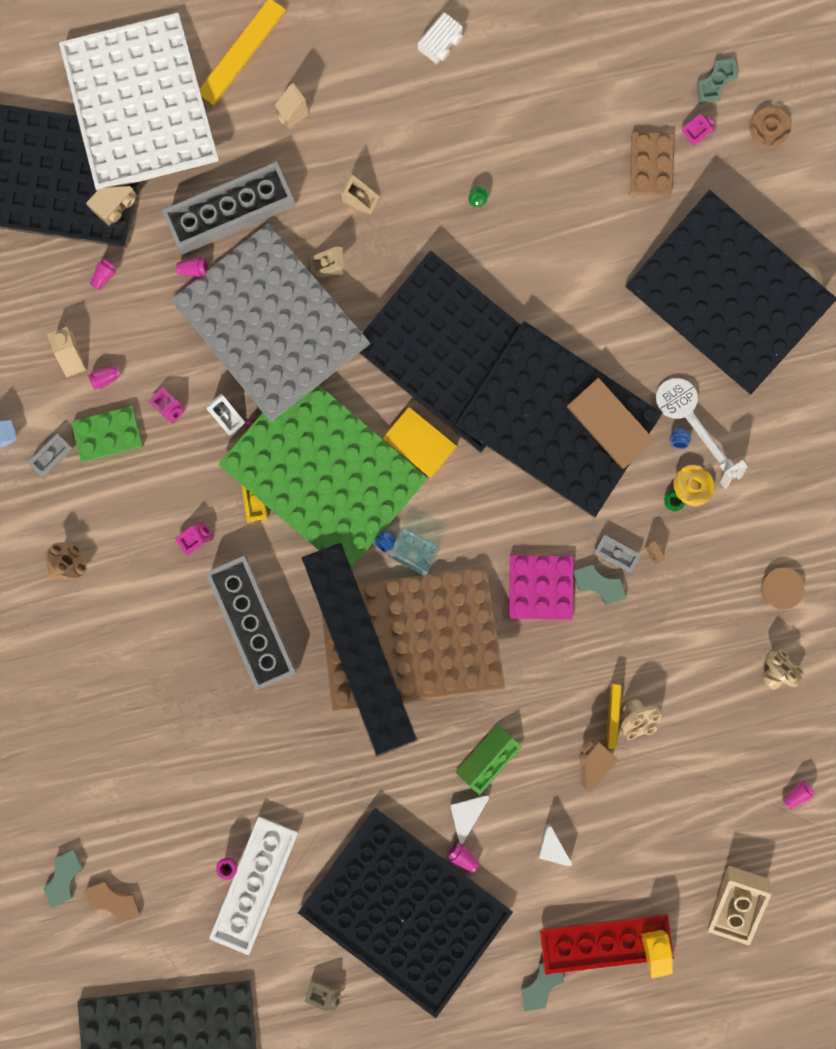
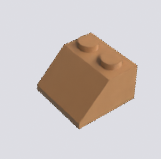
[580,739,619,793]

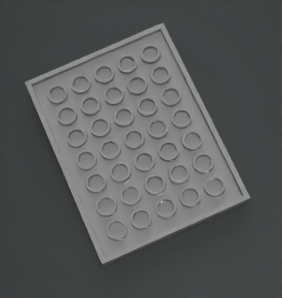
[171,224,370,423]

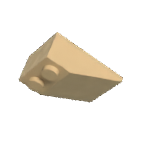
[708,866,772,946]

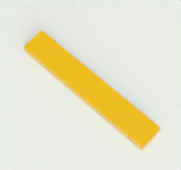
[199,0,286,107]

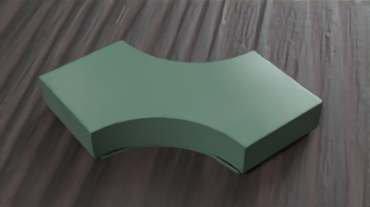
[696,58,738,104]
[573,565,626,605]
[43,849,84,908]
[521,962,564,1011]

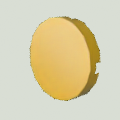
[673,465,715,506]

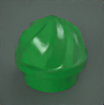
[468,186,489,207]

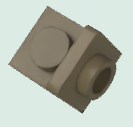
[305,980,342,1012]

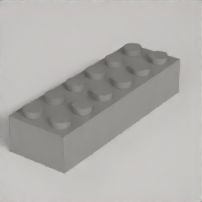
[162,162,295,255]
[205,556,298,691]

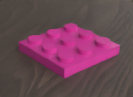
[509,555,573,620]

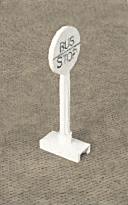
[656,378,748,489]

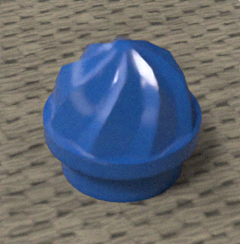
[670,428,691,449]
[374,531,396,553]

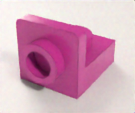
[681,114,716,147]
[148,387,186,424]
[175,522,214,556]

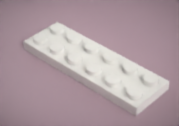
[209,816,298,955]

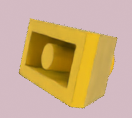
[642,930,672,978]

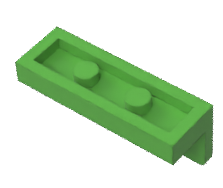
[456,725,522,795]

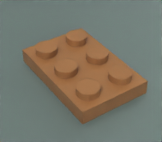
[629,132,673,196]

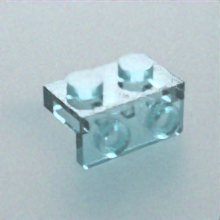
[388,528,440,576]

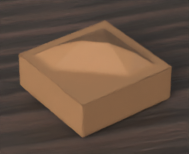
[645,541,665,564]

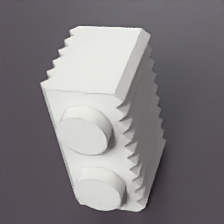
[418,12,463,64]

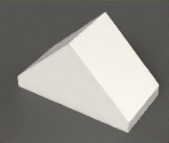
[205,394,245,436]
[537,824,572,866]

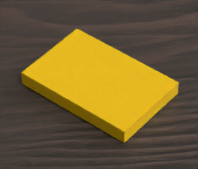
[382,407,457,479]

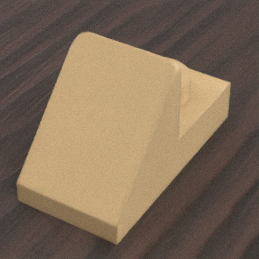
[309,246,344,278]

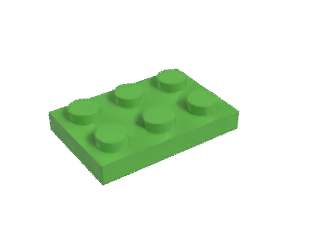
[71,406,143,463]

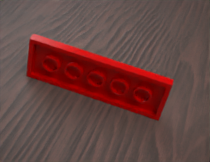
[539,914,674,975]

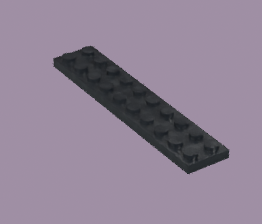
[301,542,418,757]

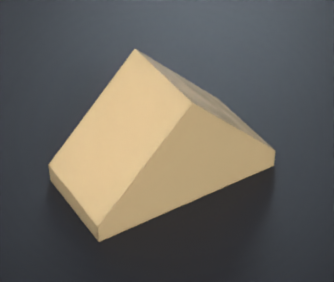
[341,174,380,214]

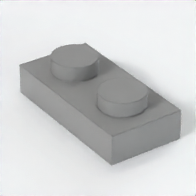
[27,433,73,478]
[593,535,641,574]

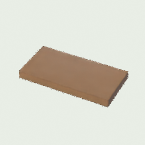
[566,378,655,469]

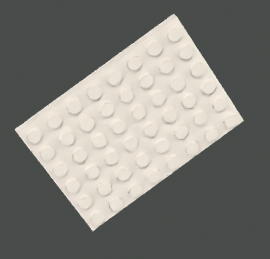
[59,13,219,191]

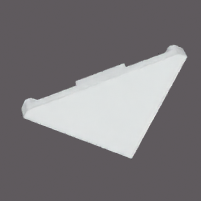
[450,795,489,844]

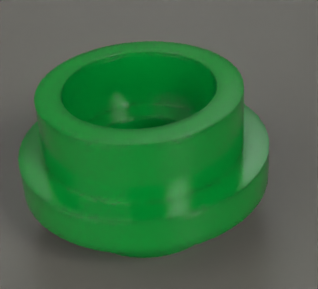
[664,491,685,512]

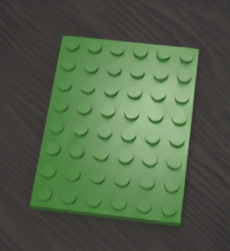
[218,385,428,568]

